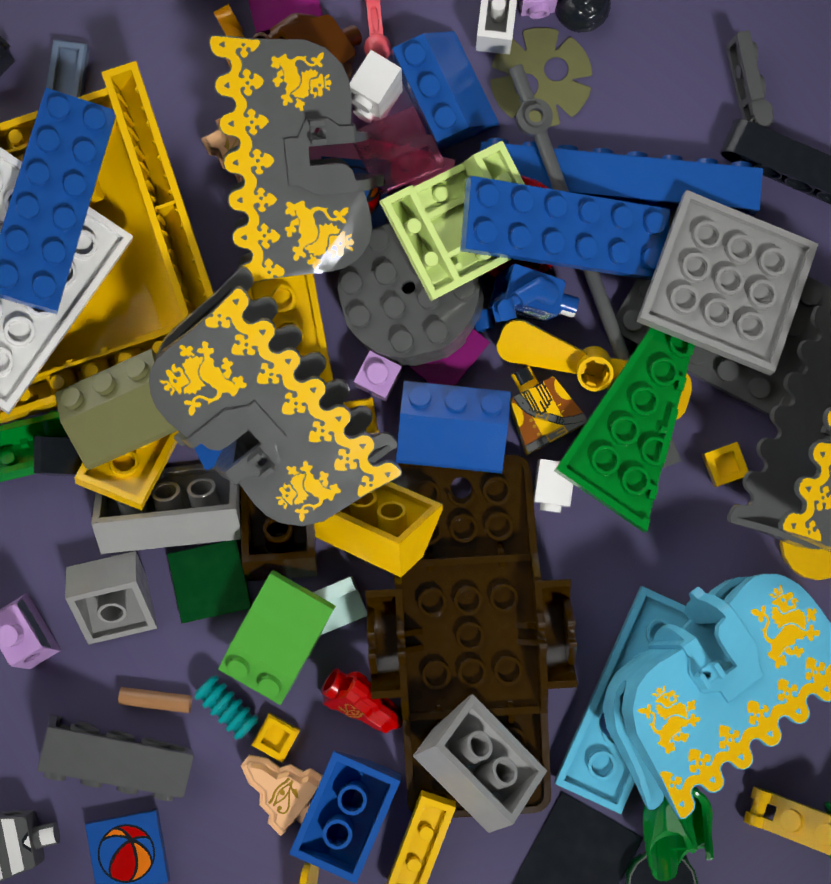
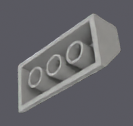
[91,464,241,554]

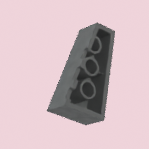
[37,714,194,801]

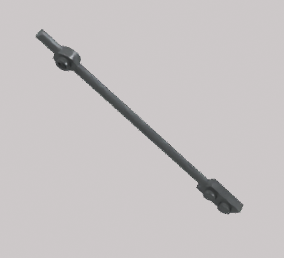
[509,64,681,468]

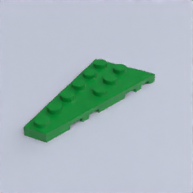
[554,327,695,533]

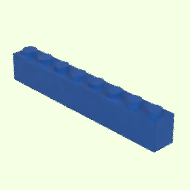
[480,138,763,217]

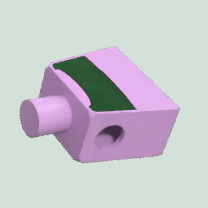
[0,593,61,669]

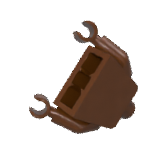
[253,13,362,80]

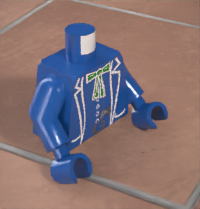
[474,264,579,333]

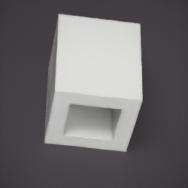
[533,459,573,513]

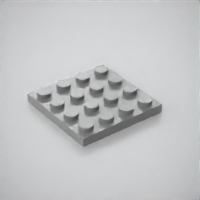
[636,190,818,375]

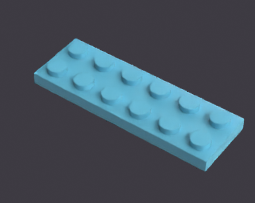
[554,586,689,814]

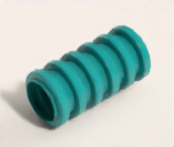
[194,675,259,740]

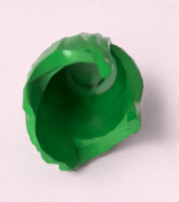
[643,787,714,881]

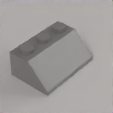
[413,694,547,833]

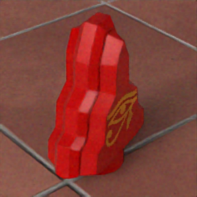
[321,669,403,734]

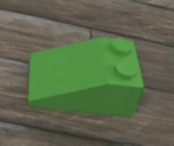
[218,570,336,705]

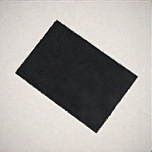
[512,792,644,884]

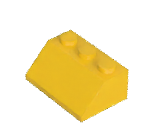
[314,482,443,577]

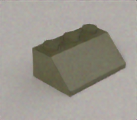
[55,349,178,470]

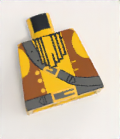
[510,366,588,456]

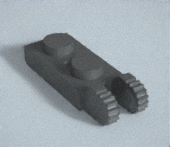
[726,30,775,128]

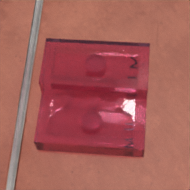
[353,106,446,194]

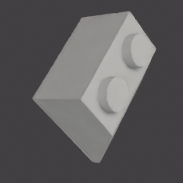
[65,551,157,645]

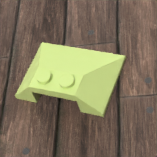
[379,141,525,301]

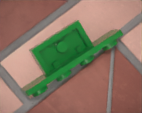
[0,411,68,482]

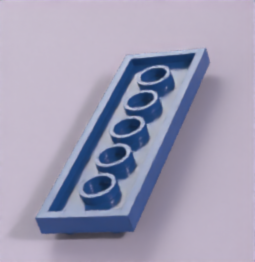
[0,88,116,315]
[460,176,670,280]

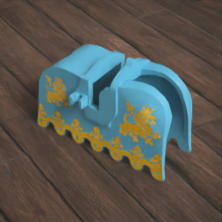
[603,574,831,819]

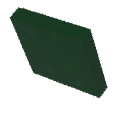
[167,540,252,624]

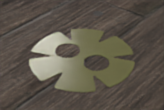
[490,28,592,127]

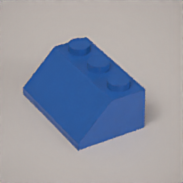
[392,31,499,154]
[396,381,511,474]
[289,750,401,884]

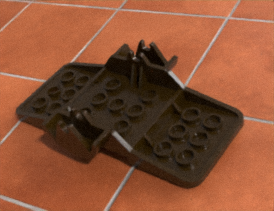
[365,455,578,818]

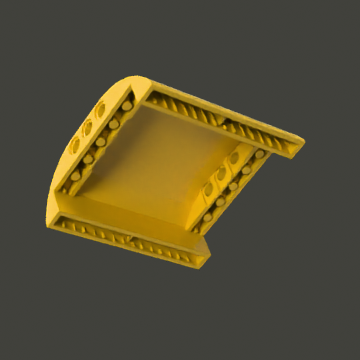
[0,61,214,423]

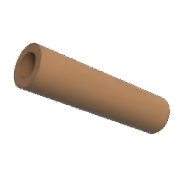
[118,687,193,713]

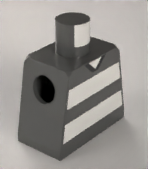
[0,810,60,882]

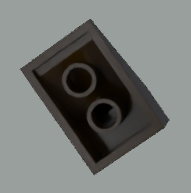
[241,487,317,581]

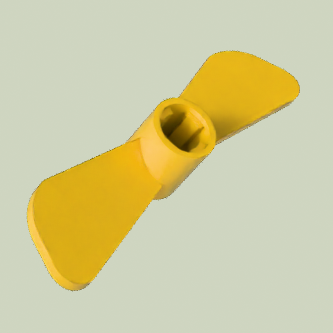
[497,319,692,420]

